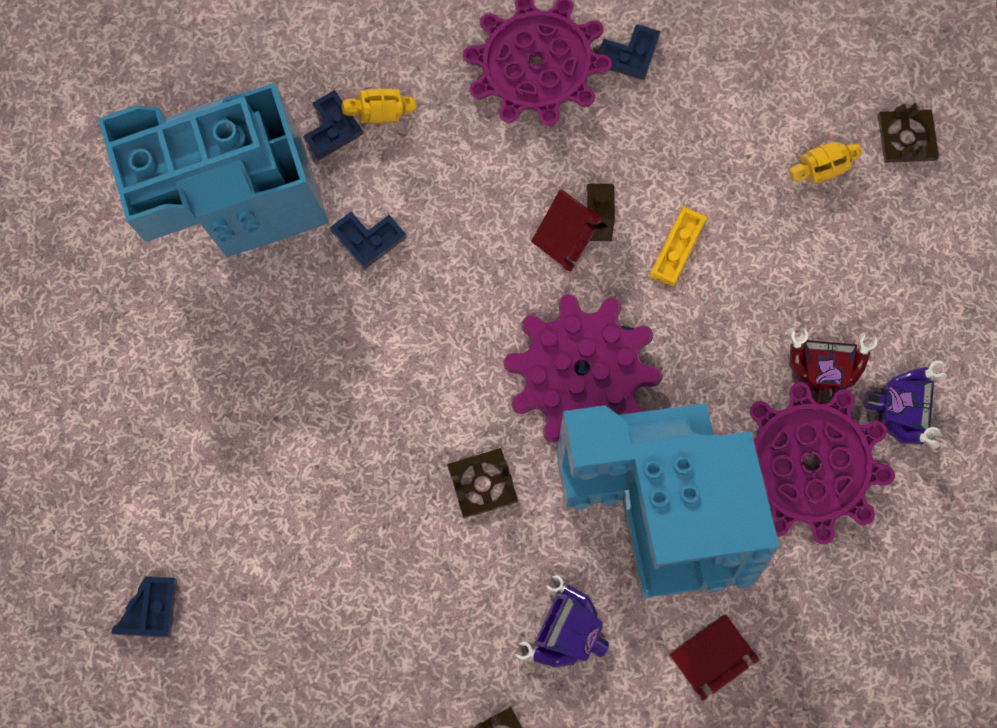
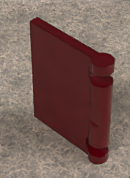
[531,189,602,271]
[669,614,760,701]

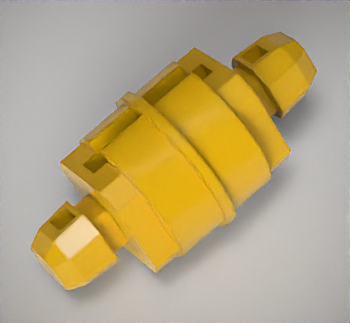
[342,87,416,125]
[789,142,862,183]

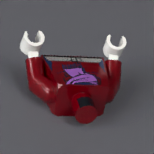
[788,327,877,404]

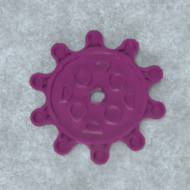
[463,0,612,127]
[503,294,663,443]
[750,382,895,545]

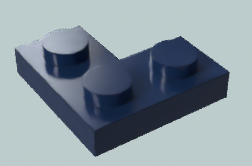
[598,24,661,80]
[303,90,363,161]
[330,212,407,270]

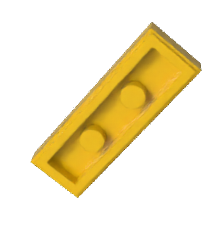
[649,206,707,287]

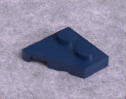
[111,576,177,638]

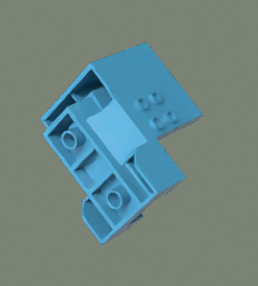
[98,83,329,257]
[556,403,780,599]

